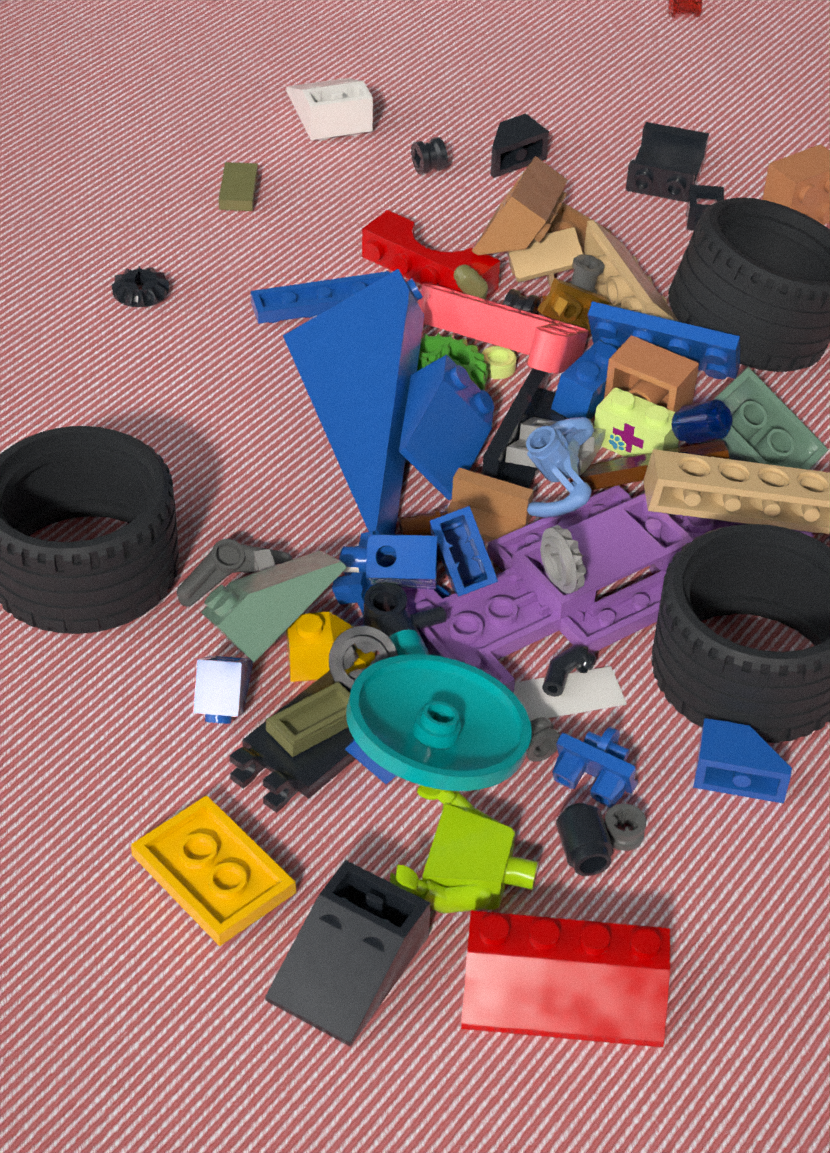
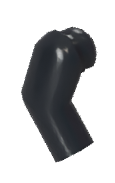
[542,644,596,697]

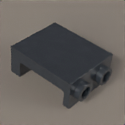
[625,122,709,202]

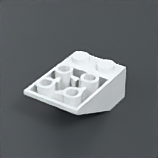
[286,78,373,140]

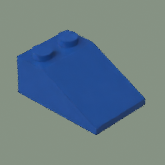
[399,354,494,500]

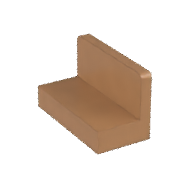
[446,468,534,542]

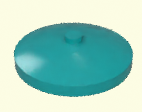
[346,654,532,791]

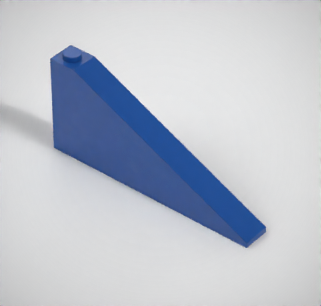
[283,269,424,535]

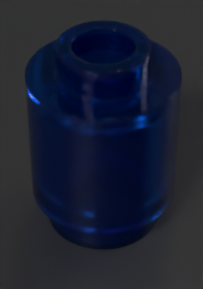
[672,399,733,444]

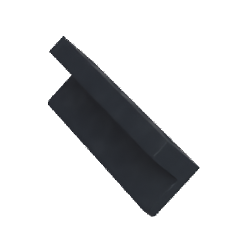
[482,368,567,489]

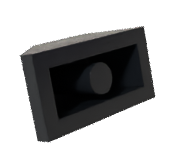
[490,113,549,178]

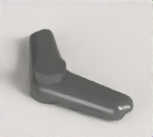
[177,539,293,607]

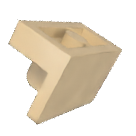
[507,227,583,287]

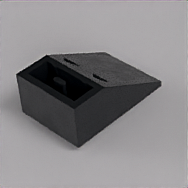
[265,860,430,1047]

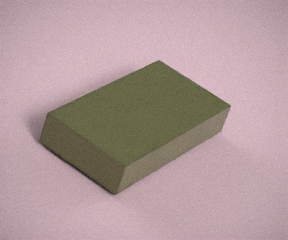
[219,162,258,211]
[266,681,350,757]

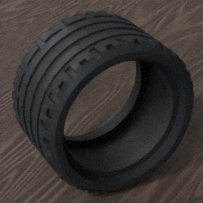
[668,197,830,372]
[0,426,180,634]
[651,524,830,743]

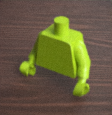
[390,785,538,914]

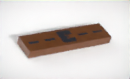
[570,440,729,490]

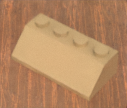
[584,220,679,322]

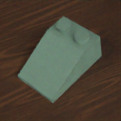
[684,367,829,470]
[201,550,347,662]

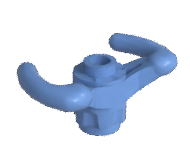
[526,417,594,518]

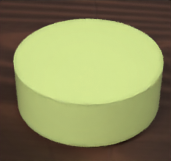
[481,346,517,379]

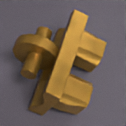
[537,278,610,333]

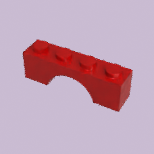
[362,210,500,299]

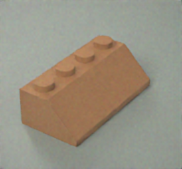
[472,156,568,255]

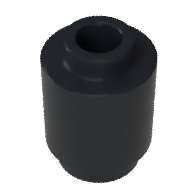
[556,803,613,876]

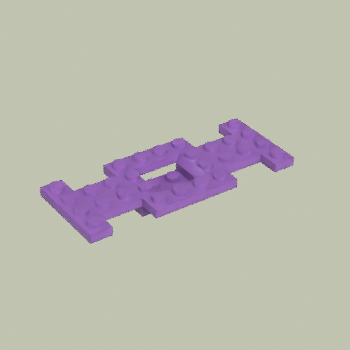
[401,485,814,692]

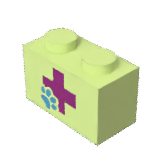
[594,387,683,458]

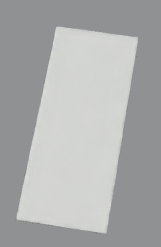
[513,666,627,721]

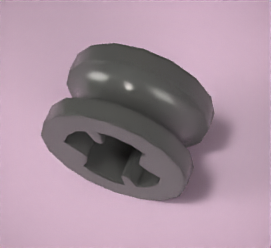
[526,717,561,762]
[604,803,647,851]

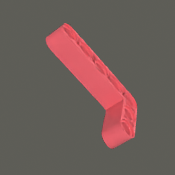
[418,283,589,374]

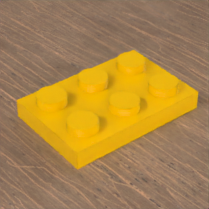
[131,795,296,946]

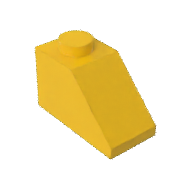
[286,612,375,682]

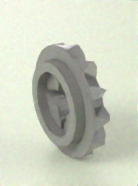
[540,525,586,594]

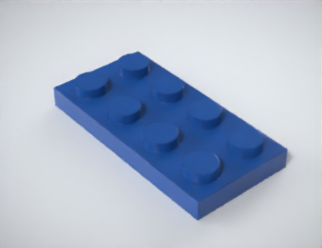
[588,301,740,379]

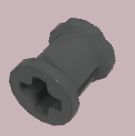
[568,254,605,294]

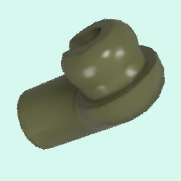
[454,265,488,299]

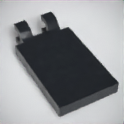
[229,670,355,813]

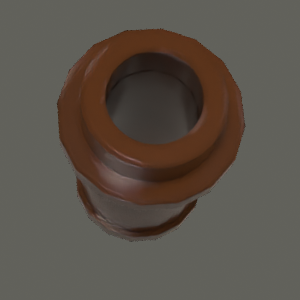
[399,508,448,536]

